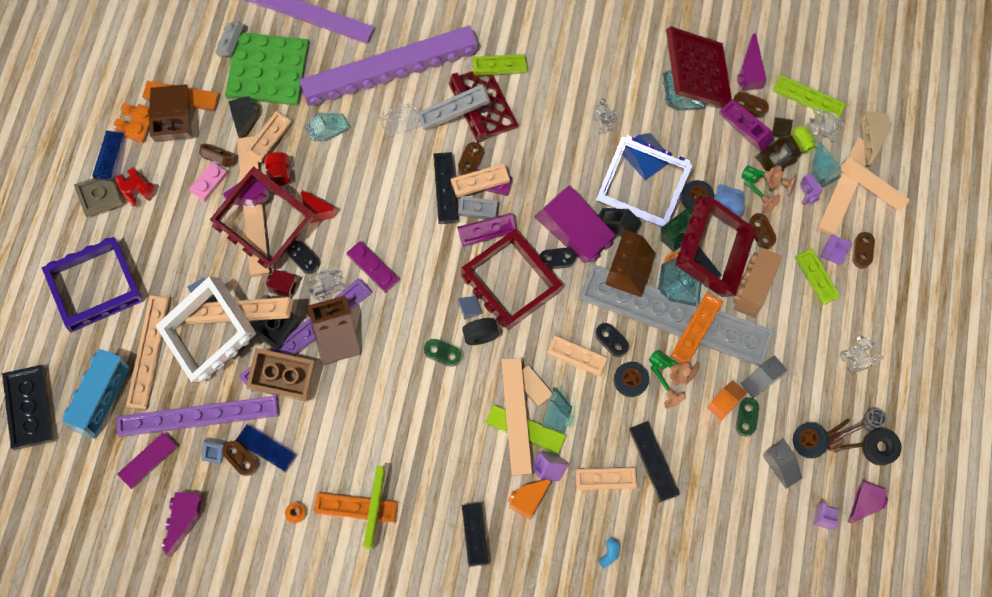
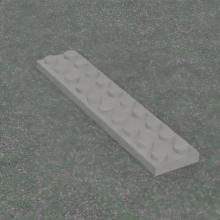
[579,264,774,367]

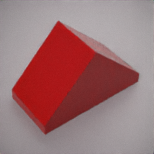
[301,190,336,224]

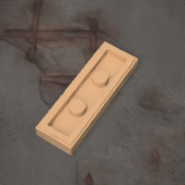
[245,111,292,163]
[451,163,510,198]
[547,335,608,376]
[575,467,637,490]

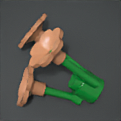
[741,165,798,214]
[649,350,699,409]

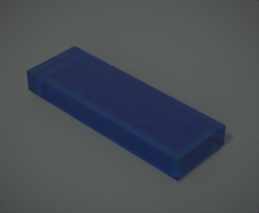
[92,130,125,181]
[235,424,297,473]

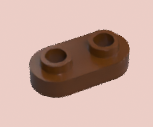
[733,92,769,118]
[458,142,483,175]
[199,144,235,167]
[749,213,777,249]
[852,232,875,269]
[222,441,257,476]

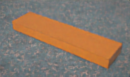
[142,81,219,112]
[670,292,723,364]
[314,493,398,523]

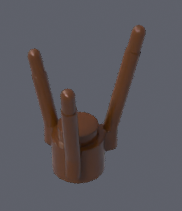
[827,419,866,453]

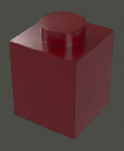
[266,269,298,298]

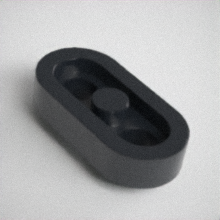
[287,241,319,274]
[539,247,576,270]
[595,323,629,357]

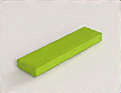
[772,74,846,121]
[485,405,566,454]
[363,466,386,551]

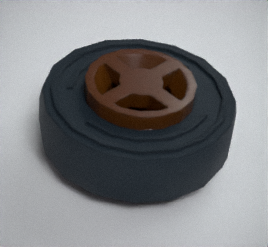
[681,180,715,212]
[614,362,649,397]
[792,423,829,459]

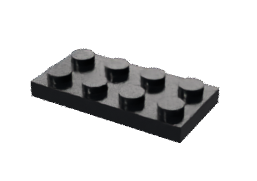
[2,365,54,451]

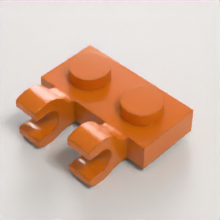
[113,103,149,143]

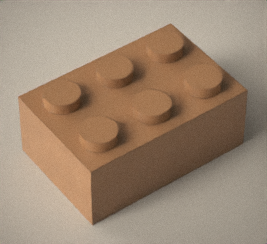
[733,247,782,318]
[246,348,314,402]

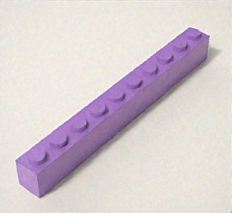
[299,25,477,106]

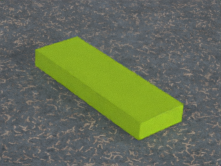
[471,54,528,75]
[794,248,840,306]

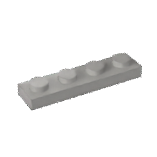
[418,84,490,130]

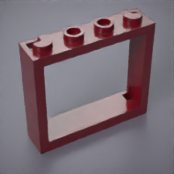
[209,166,315,269]
[675,196,757,297]
[461,229,563,331]

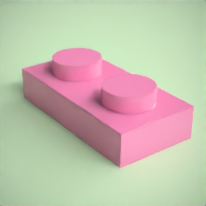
[189,162,228,202]

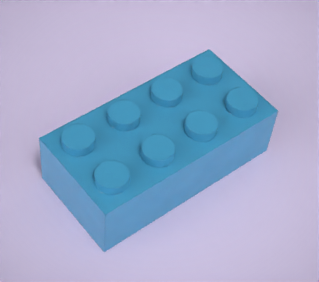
[62,348,130,439]

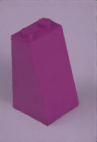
[534,185,615,263]

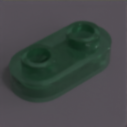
[424,339,461,367]
[735,397,759,437]

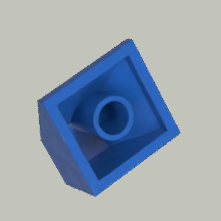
[622,133,669,181]

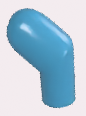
[598,538,620,569]

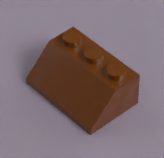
[605,230,656,297]

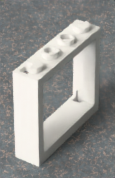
[156,277,257,383]

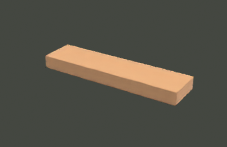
[838,157,910,211]

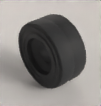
[462,318,499,345]
[862,428,902,466]

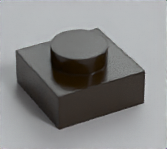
[772,117,793,137]

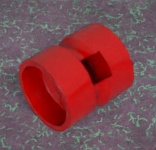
[265,152,291,186]

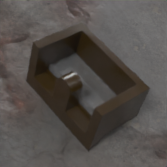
[755,135,802,171]

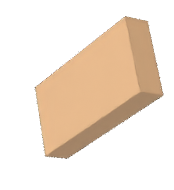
[522,365,553,408]

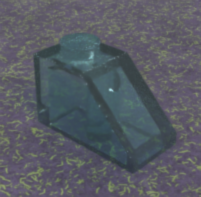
[305,113,351,141]
[812,142,841,188]
[542,387,574,434]

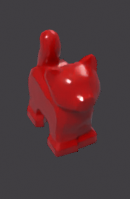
[115,167,155,207]

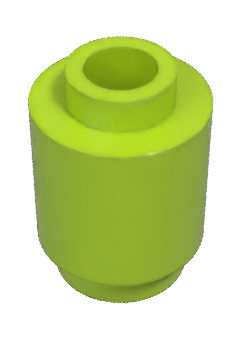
[792,126,816,154]

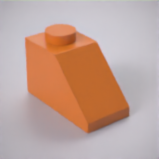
[707,380,747,421]
[508,480,551,520]

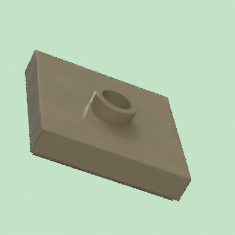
[74,173,123,217]

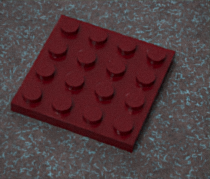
[666,26,732,108]

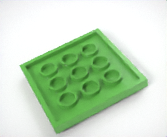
[225,32,309,106]

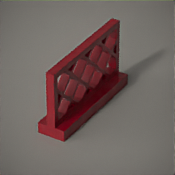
[448,71,519,143]

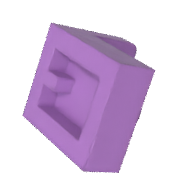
[800,173,823,205]

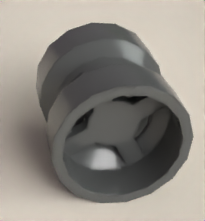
[862,408,887,432]

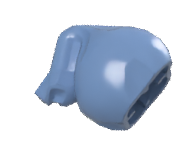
[713,184,745,224]

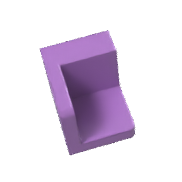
[820,234,852,265]
[531,452,567,482]
[813,502,839,531]

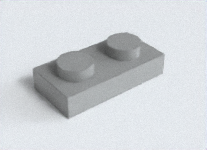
[215,21,244,57]
[458,196,498,219]

